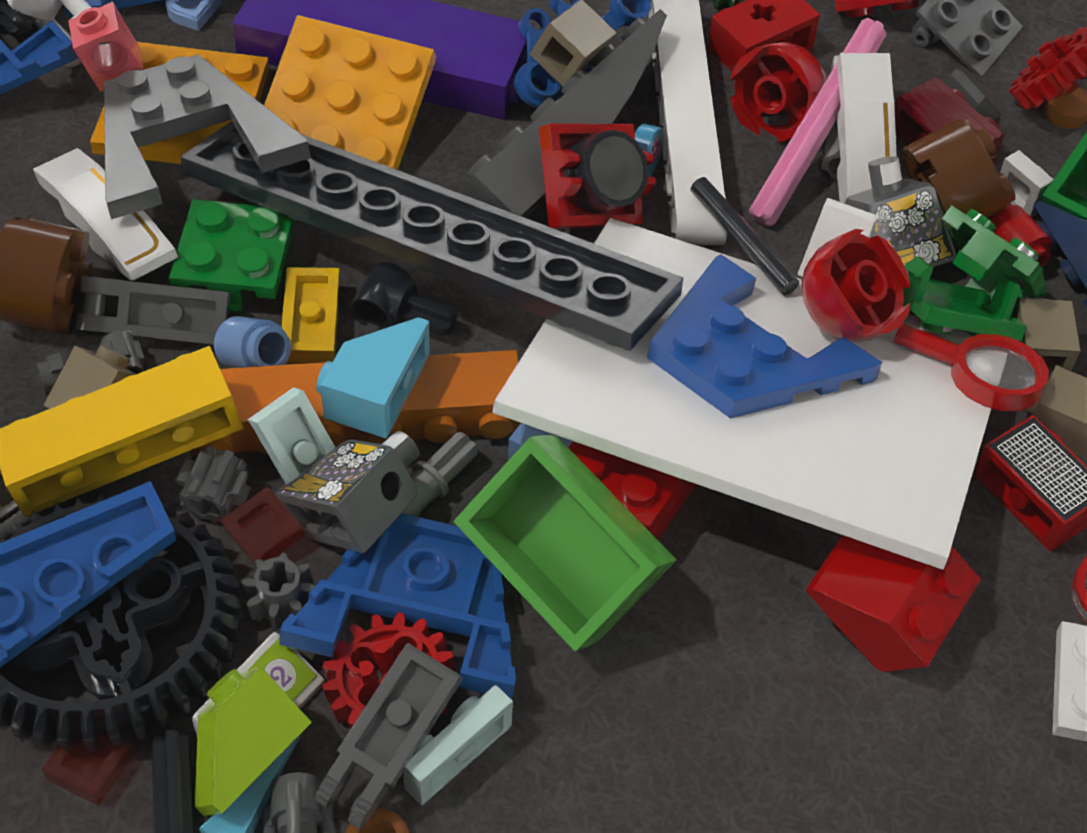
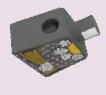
[844,156,956,273]
[276,431,420,553]

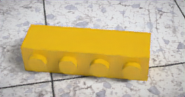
[0,346,244,517]

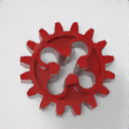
[1009,27,1087,111]
[322,613,457,729]

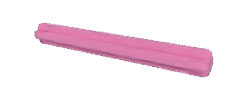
[749,18,886,227]

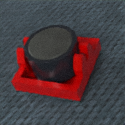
[539,123,656,229]

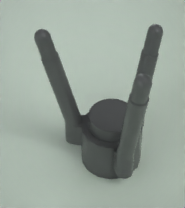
[262,772,337,833]

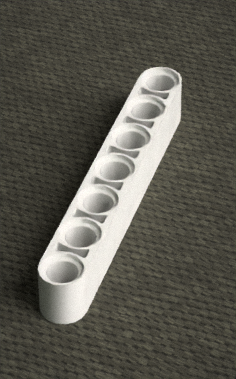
[649,0,727,245]

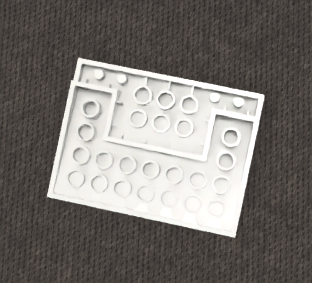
[492,218,1008,570]

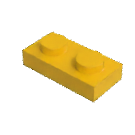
[282,267,340,364]

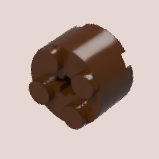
[902,118,1016,218]
[0,216,92,335]

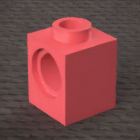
[68,2,144,92]

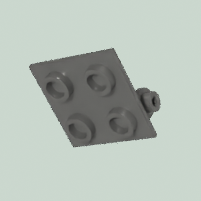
[912,0,1023,77]

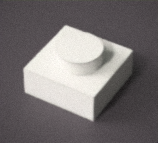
[1000,150,1053,218]

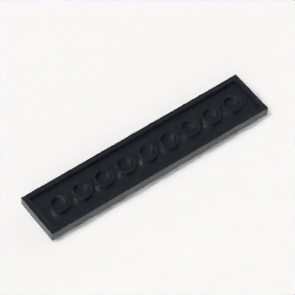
[181,121,684,351]

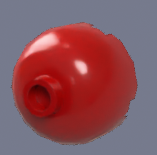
[730,42,827,142]
[801,229,911,342]

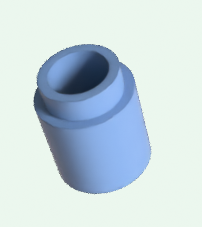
[214,316,291,368]

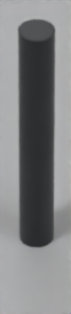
[690,177,799,295]

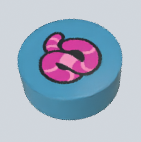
[635,124,664,176]

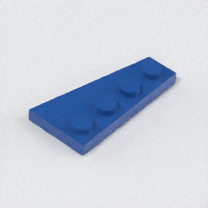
[0,481,176,667]

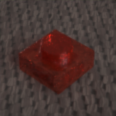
[221,486,305,567]
[42,731,134,806]

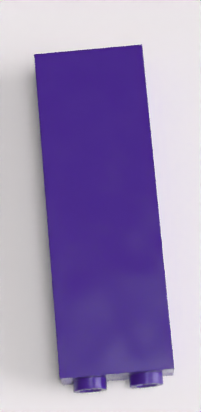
[232,0,533,120]

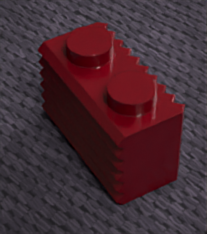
[894,76,1005,163]

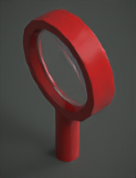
[893,323,1049,411]

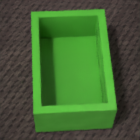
[453,434,677,652]

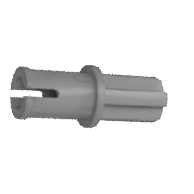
[402,432,478,517]

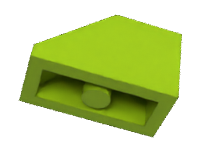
[195,666,312,816]

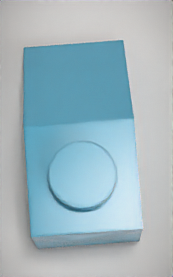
[316,317,430,439]

